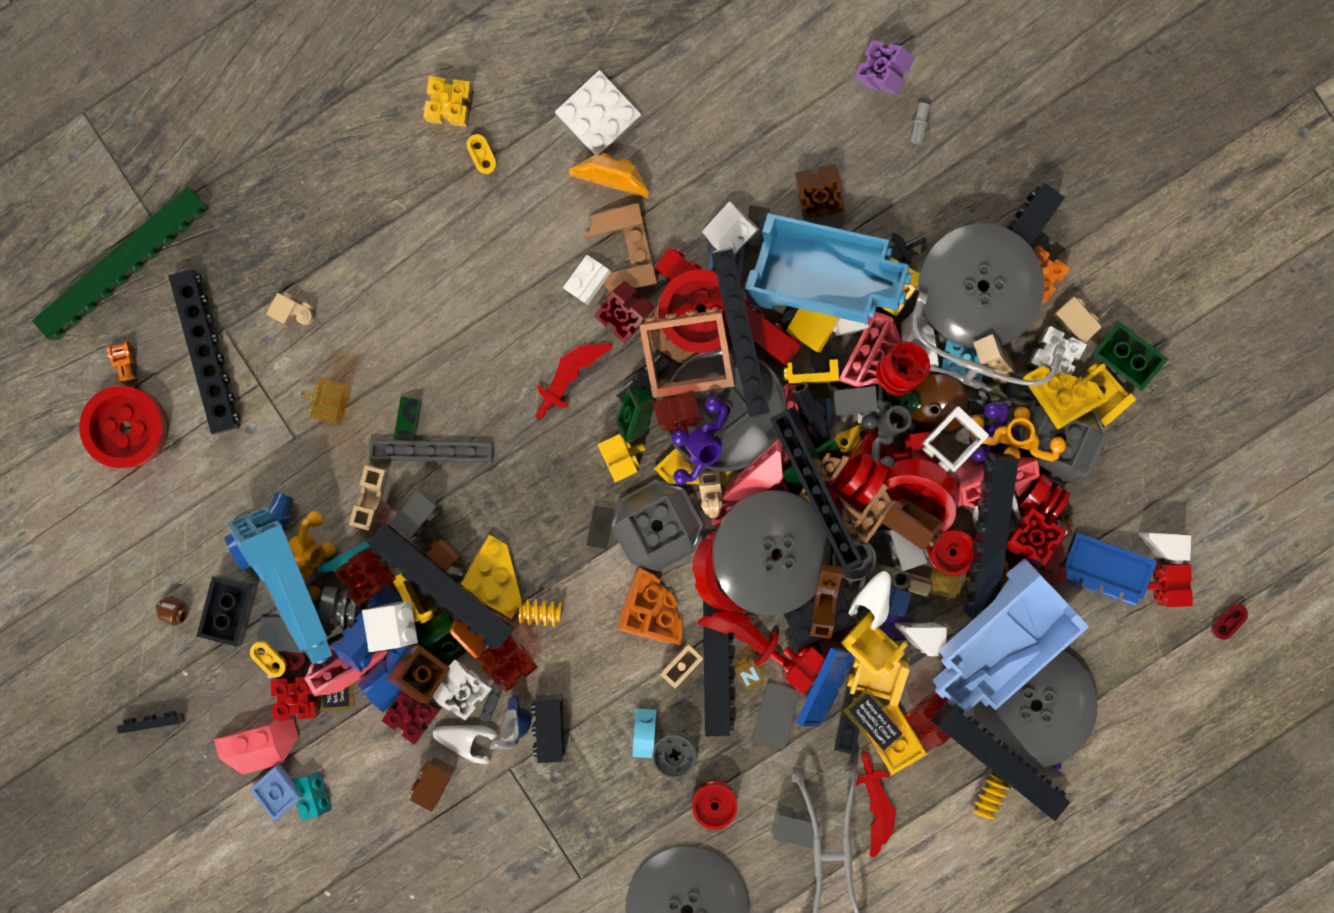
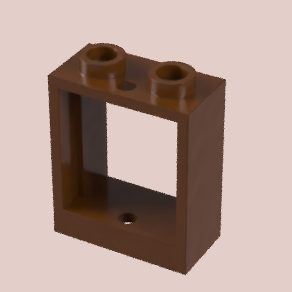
[882,495,946,551]

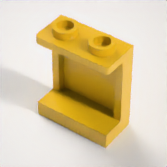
[784,359,839,385]
[1077,362,1137,427]
[392,573,438,624]
[841,611,907,678]
[847,658,910,707]

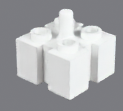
[1027,326,1087,375]
[433,660,492,720]

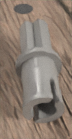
[910,102,931,145]

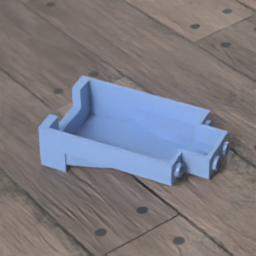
[933,558,1089,715]

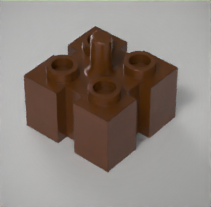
[795,164,844,220]

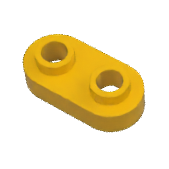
[467,134,497,175]
[834,424,867,453]
[250,641,287,677]

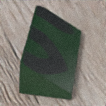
[394,397,421,440]

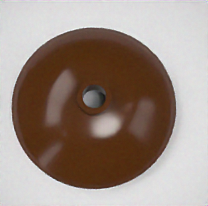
[906,374,969,434]

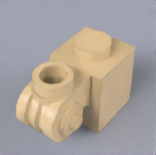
[266,292,314,326]
[699,471,723,518]

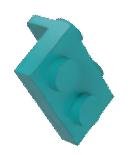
[292,771,332,820]

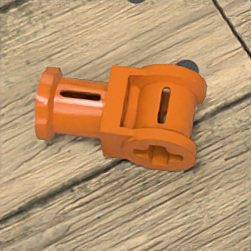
[107,340,136,383]

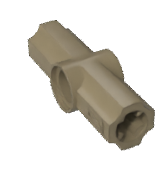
[868,563,932,597]

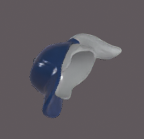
[490,696,532,750]

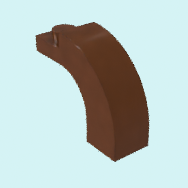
[810,565,843,639]

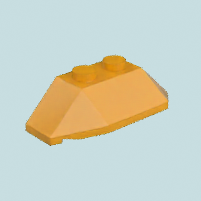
[569,153,649,198]

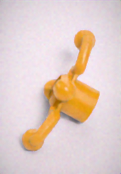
[970,407,1066,461]
[288,511,336,601]

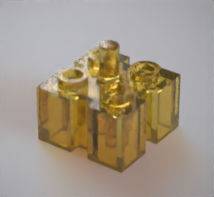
[302,378,352,425]

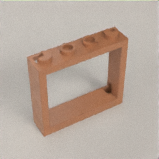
[639,307,737,398]

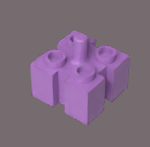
[854,40,915,95]

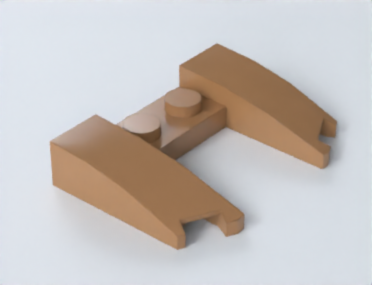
[584,203,657,296]
[799,453,896,544]

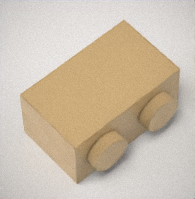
[1052,297,1102,343]
[660,642,704,689]

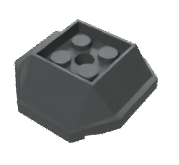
[1018,401,1107,486]
[611,480,703,571]

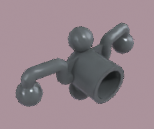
[862,383,917,468]

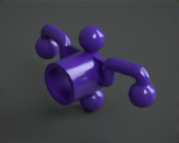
[672,396,728,485]
[969,402,1021,462]

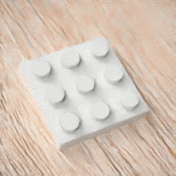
[555,70,641,155]

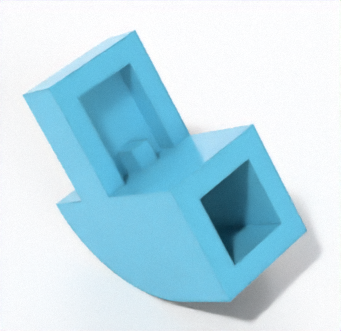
[632,708,656,758]

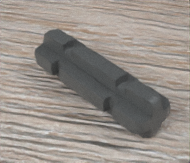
[480,682,504,722]

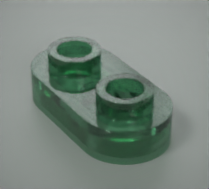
[886,389,922,412]

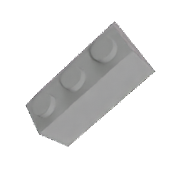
[882,528,929,571]

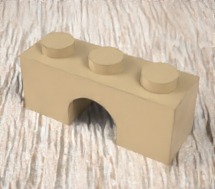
[973,334,1017,385]
[349,465,389,530]

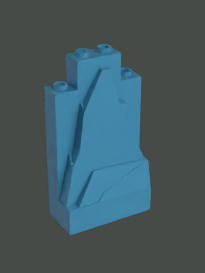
[745,213,912,324]
[227,507,332,664]

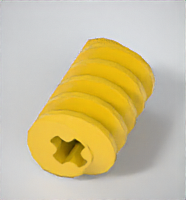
[519,599,562,627]
[971,773,1011,819]

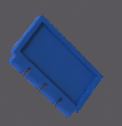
[1063,533,1157,607]
[796,648,855,726]

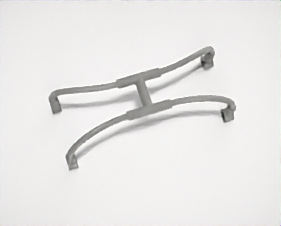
[900,292,1066,406]
[792,769,860,913]

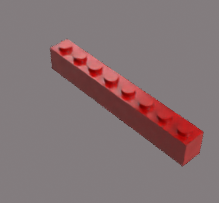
[655,248,801,367]

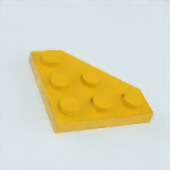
[1023,366,1107,430]
[654,448,741,485]
[461,535,522,619]

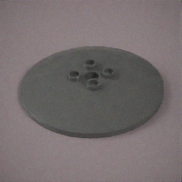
[918,223,1044,349]
[662,348,786,472]
[712,490,831,616]
[973,651,1098,767]
[625,846,749,913]

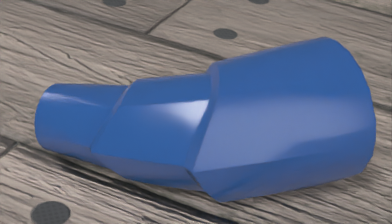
[225,493,293,571]
[357,644,414,712]

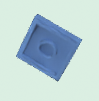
[250,764,304,822]

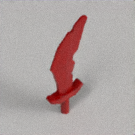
[534,343,612,420]
[697,611,788,667]
[856,752,896,858]

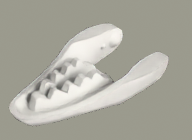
[849,571,891,630]
[433,725,498,764]

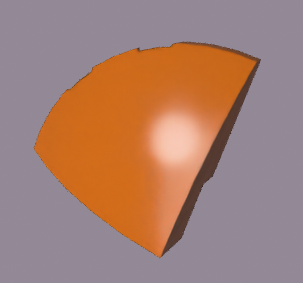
[616,568,682,645]

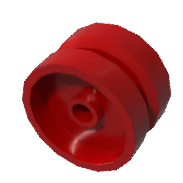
[838,451,888,505]
[926,528,973,575]
[692,780,737,830]

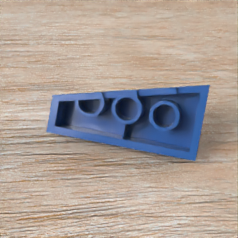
[331,586,403,672]

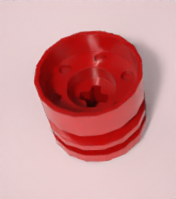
[876,342,931,395]
[1017,472,1071,524]

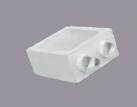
[921,406,989,472]

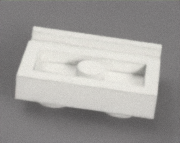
[563,255,611,305]

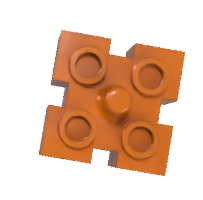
[1032,245,1071,304]

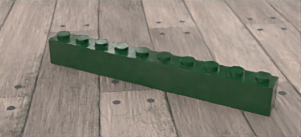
[32,186,209,341]

